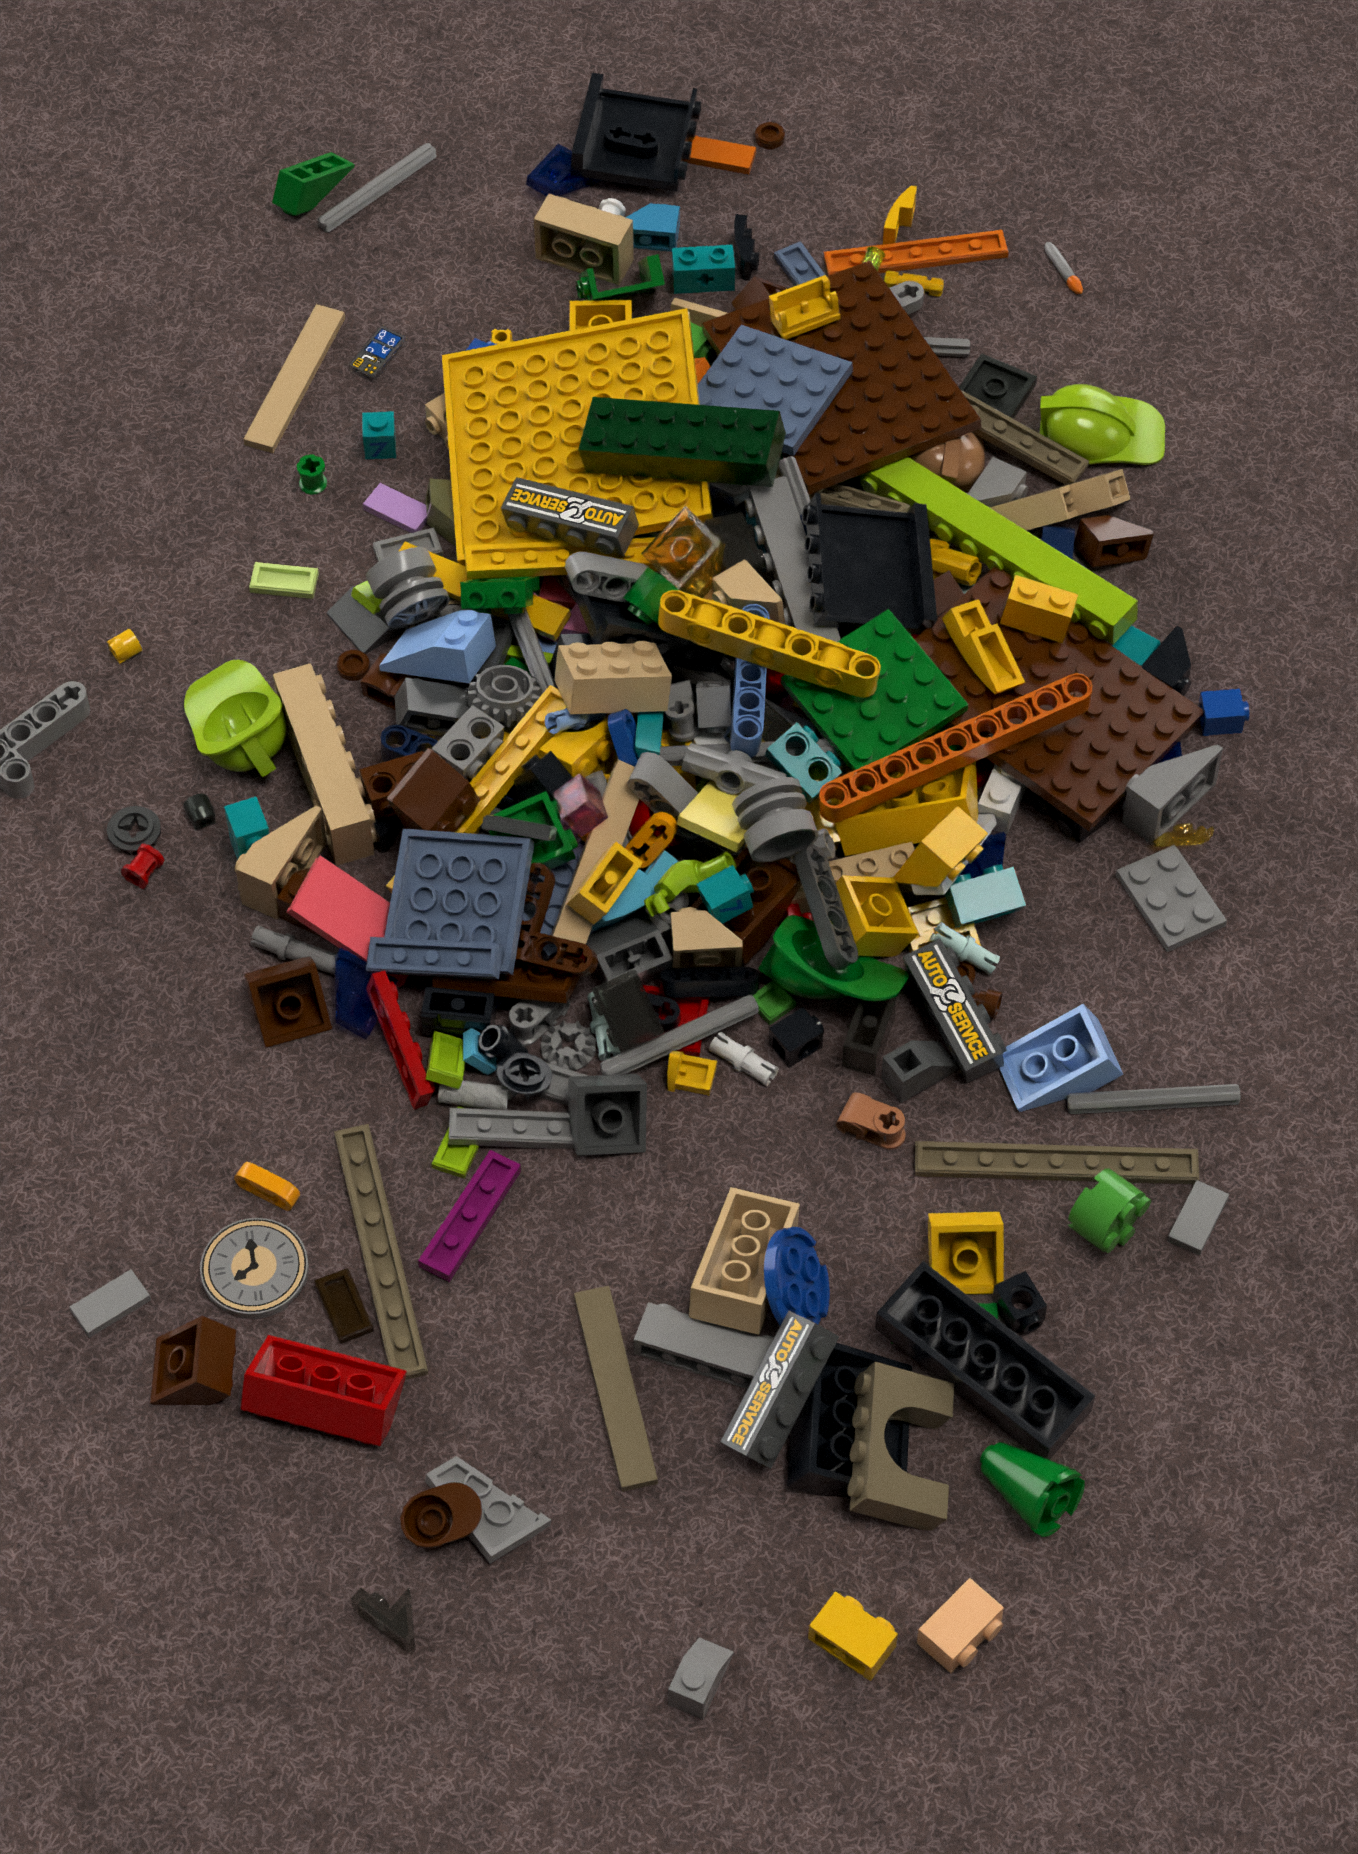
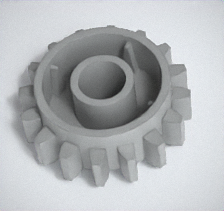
[468,665,541,727]

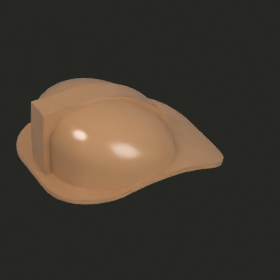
[908,432,985,494]

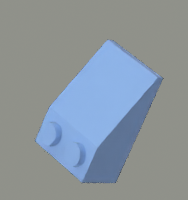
[379,610,496,683]
[1000,1004,1124,1112]

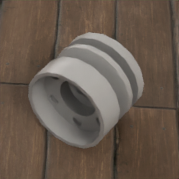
[366,547,450,629]
[732,777,819,862]

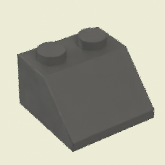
[568,1074,647,1155]

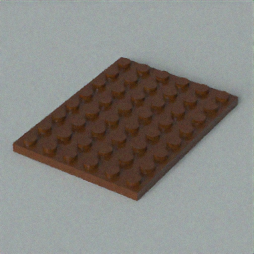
[702,260,981,495]
[915,566,1204,831]

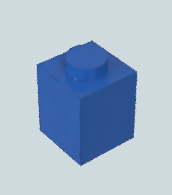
[1198,689,1249,736]

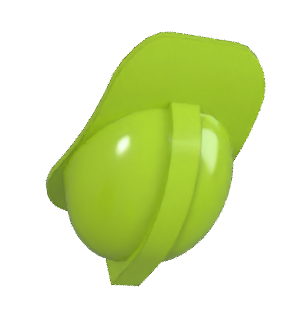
[1040,384,1165,465]
[184,660,286,777]

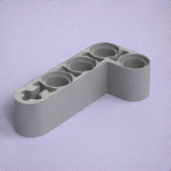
[0,681,90,799]
[627,752,746,856]

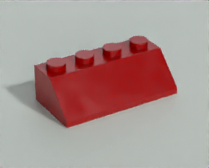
[241,1335,407,1446]

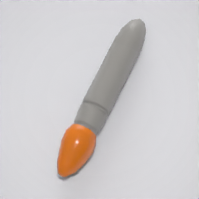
[1044,242,1083,294]

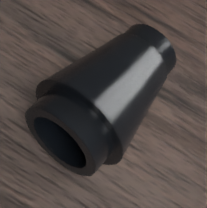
[479,1025,528,1060]

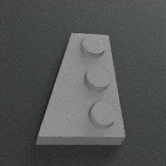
[425,1456,551,1563]

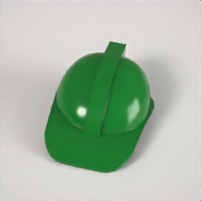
[758,915,910,1001]

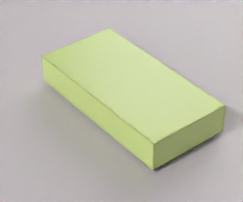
[249,562,319,599]

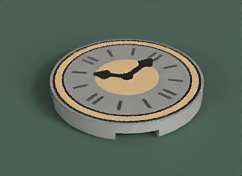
[200,1218,309,1319]

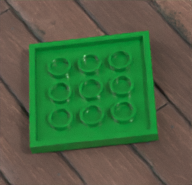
[781,609,968,771]

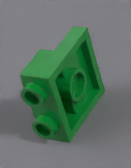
[460,576,539,614]
[489,791,579,870]

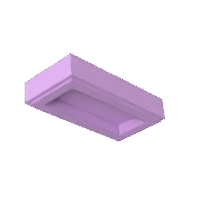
[363,483,427,533]

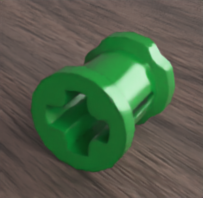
[297,454,327,495]

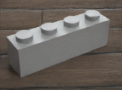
[634,1302,775,1389]

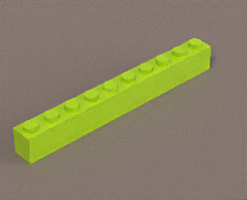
[860,457,1138,645]

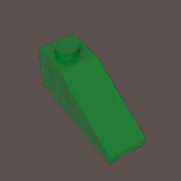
[272,152,355,216]

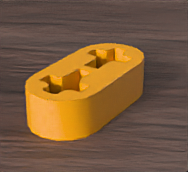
[625,812,678,869]
[234,1162,300,1211]

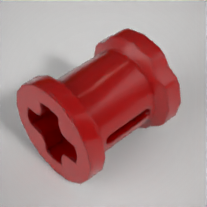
[121,844,165,889]

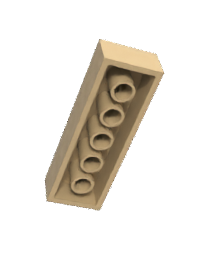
[273,663,378,866]

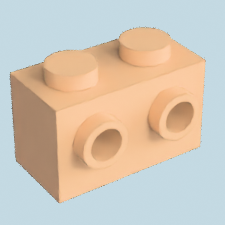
[917,1578,1004,1673]

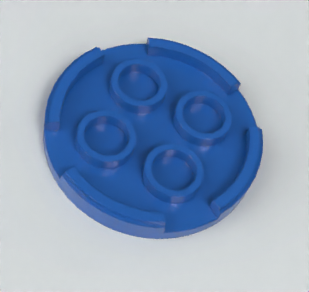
[764,1227,830,1326]

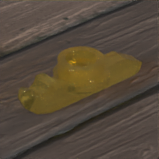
[1153,823,1214,847]

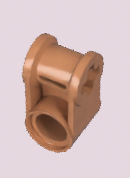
[836,1093,906,1150]

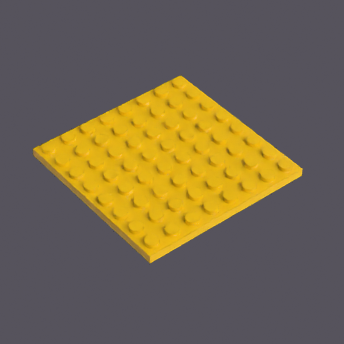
[442,308,713,566]

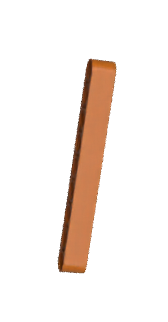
[819,673,1093,823]

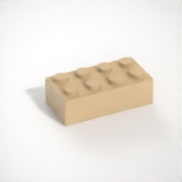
[689,1187,800,1335]

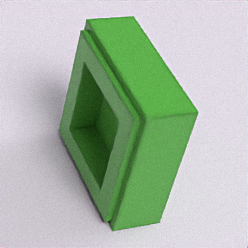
[752,980,796,1025]

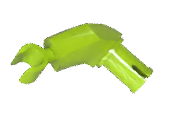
[644,852,736,917]

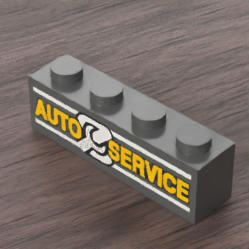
[501,477,639,556]
[903,939,1007,1083]
[720,1311,839,1469]

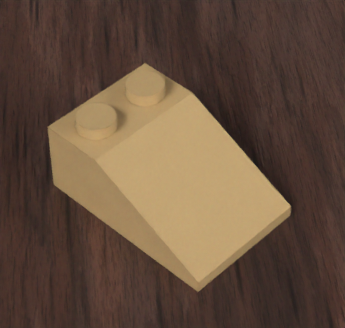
[235,805,327,919]

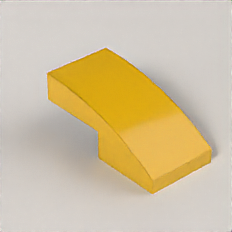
[883,186,917,244]

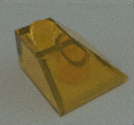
[641,506,725,598]

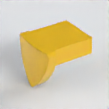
[667,1050,717,1096]

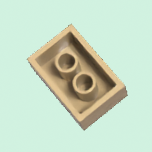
[534,194,634,285]
[554,641,672,714]

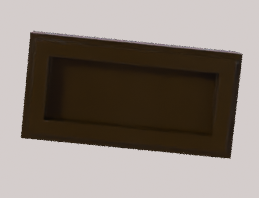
[314,1268,374,1344]

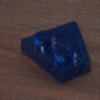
[335,948,398,1040]

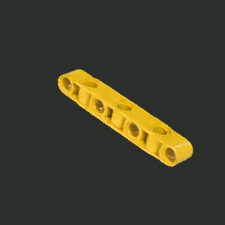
[658,590,881,698]

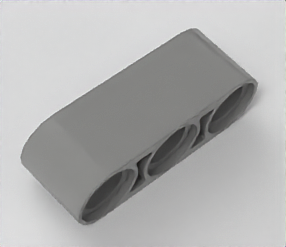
[565,552,650,604]

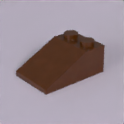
[690,847,802,964]

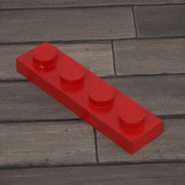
[366,970,435,1110]

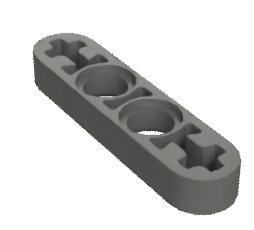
[795,845,858,970]

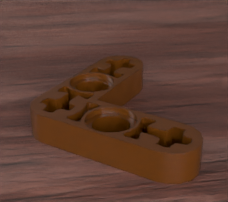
[515,863,598,977]

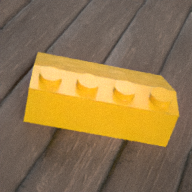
[835,758,978,856]

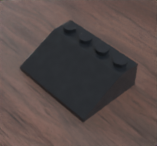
[787,1342,912,1498]

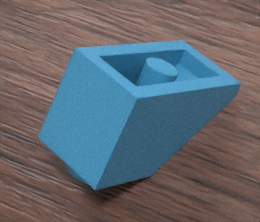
[625,203,680,252]

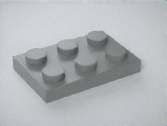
[1116,845,1227,952]

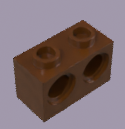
[359,751,424,819]

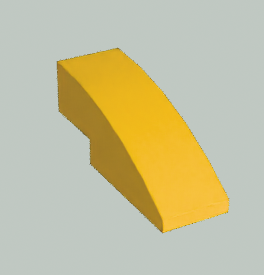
[942,599,1025,695]

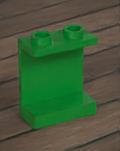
[576,254,665,301]

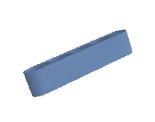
[730,604,770,757]

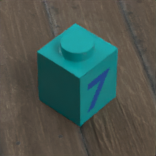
[362,411,397,459]
[697,865,754,924]

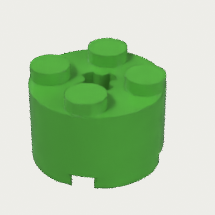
[1068,1168,1151,1253]

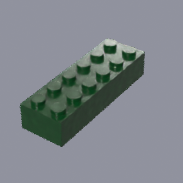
[578,397,786,487]

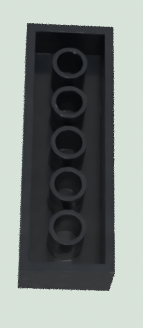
[875,1261,1095,1460]

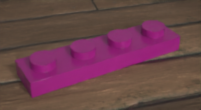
[418,1150,521,1282]

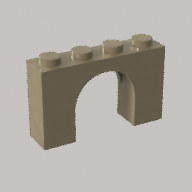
[848,1362,954,1531]

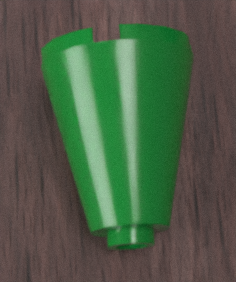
[980,1442,1085,1537]

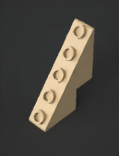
[989,469,1130,531]

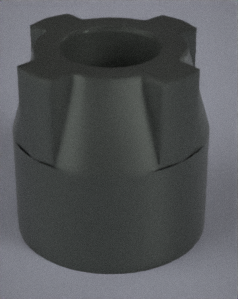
[183,793,216,831]

